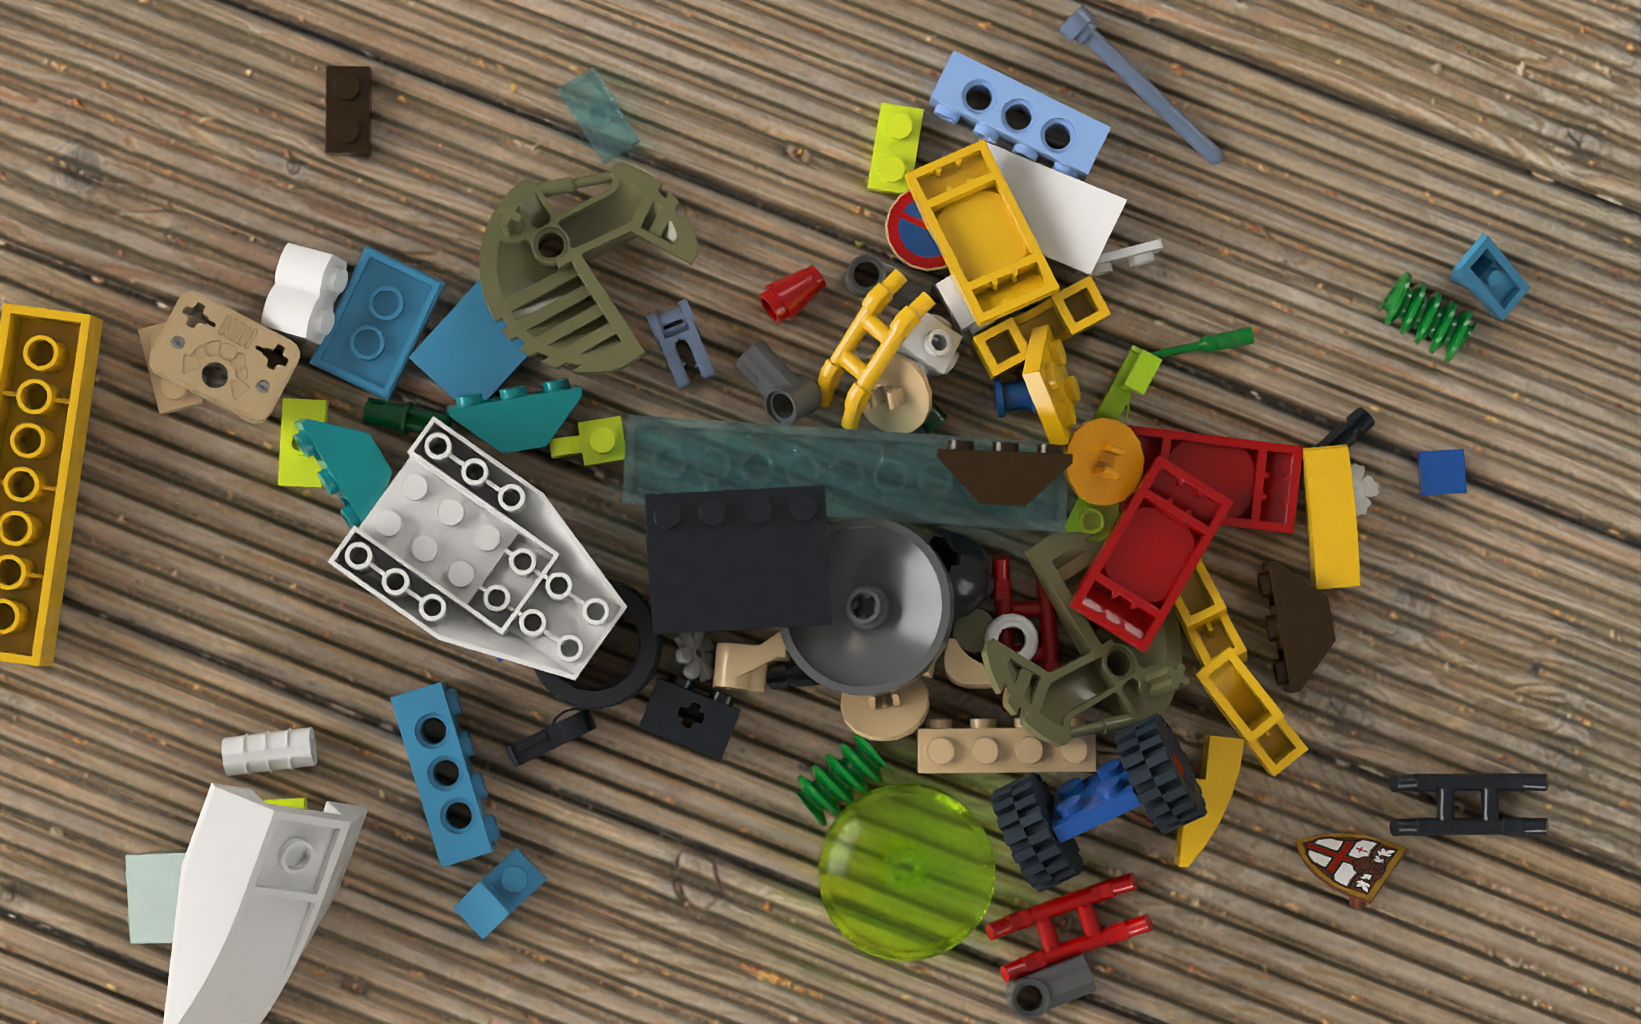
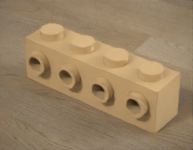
[916,718,1096,773]

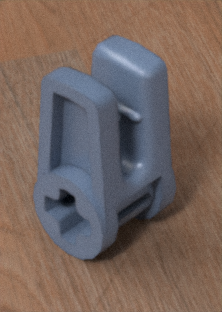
[646,299,716,391]

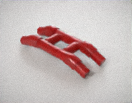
[992,554,1061,713]
[985,872,1153,983]

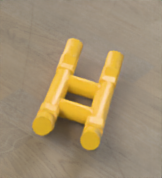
[817,269,936,431]

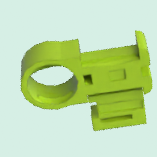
[1092,345,1162,424]

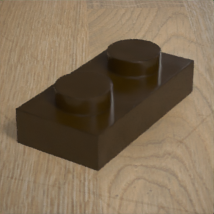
[325,66,372,156]

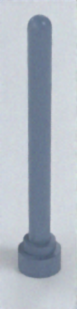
[1059,5,1223,165]

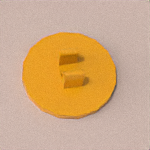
[1064,417,1144,506]

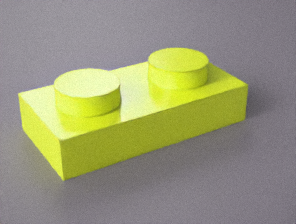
[867,102,924,195]

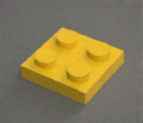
[1022,324,1081,445]

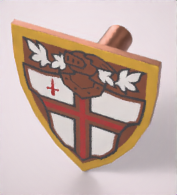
[1295,833,1407,909]

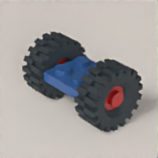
[991,713,1207,892]

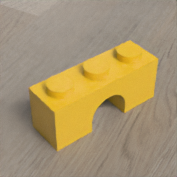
[971,275,1111,381]

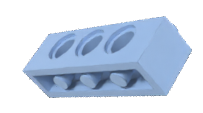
[929,50,1111,181]

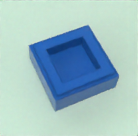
[1417,449,1467,496]

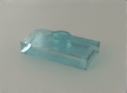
[557,67,640,165]

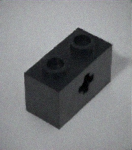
[639,673,741,760]

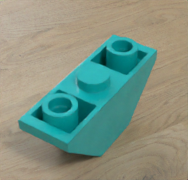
[446,378,582,454]
[294,418,392,529]

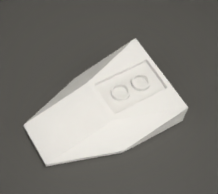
[328,416,627,680]

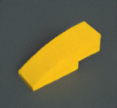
[1303,444,1360,590]
[1173,559,1248,667]
[1195,647,1308,777]
[1174,734,1245,867]

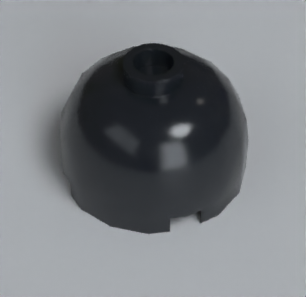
[928,529,995,620]

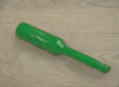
[1151,327,1254,358]

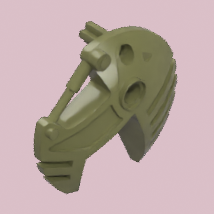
[479,162,699,374]
[981,532,1190,747]

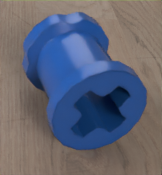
[993,379,1038,418]

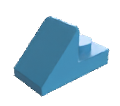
[1449,234,1530,321]
[453,847,548,939]

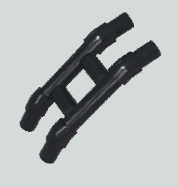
[1389,773,1549,836]

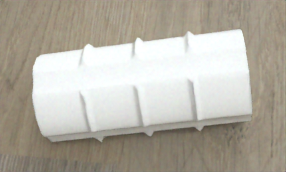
[222,727,317,776]

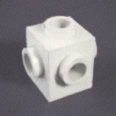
[897,313,963,379]

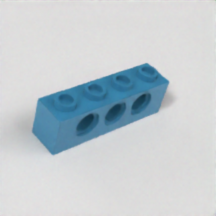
[390,681,501,868]

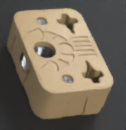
[149,291,300,424]

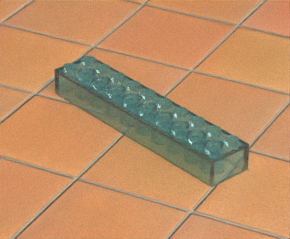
[622,415,1068,534]

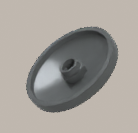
[779,517,954,696]

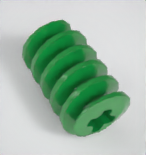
[1377,272,1477,363]
[795,733,893,827]

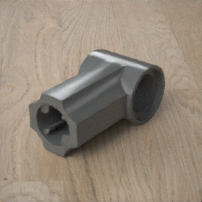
[844,254,933,311]
[735,340,822,426]
[1005,954,1097,1019]

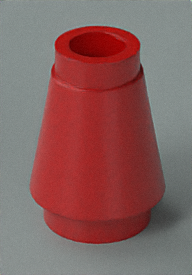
[759,265,826,324]

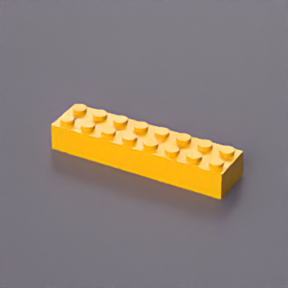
[0,303,104,666]

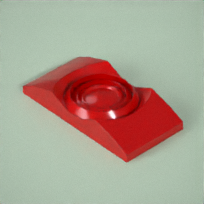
[1118,425,1304,534]
[1068,455,1234,653]

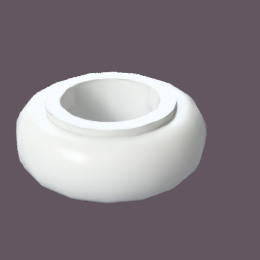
[984,613,1039,660]

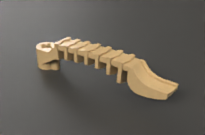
[712,631,1005,693]

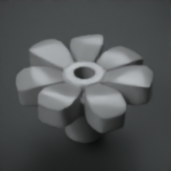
[670,632,716,682]

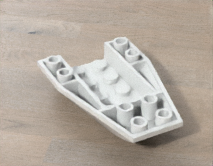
[163,783,368,1024]

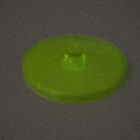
[817,783,995,961]

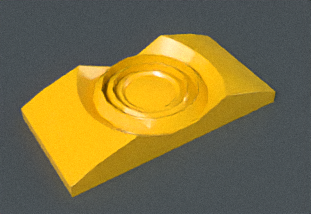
[905,139,1060,327]

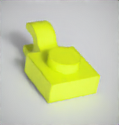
[549,416,628,467]

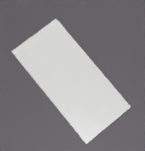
[979,139,1127,275]

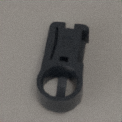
[505,707,597,768]

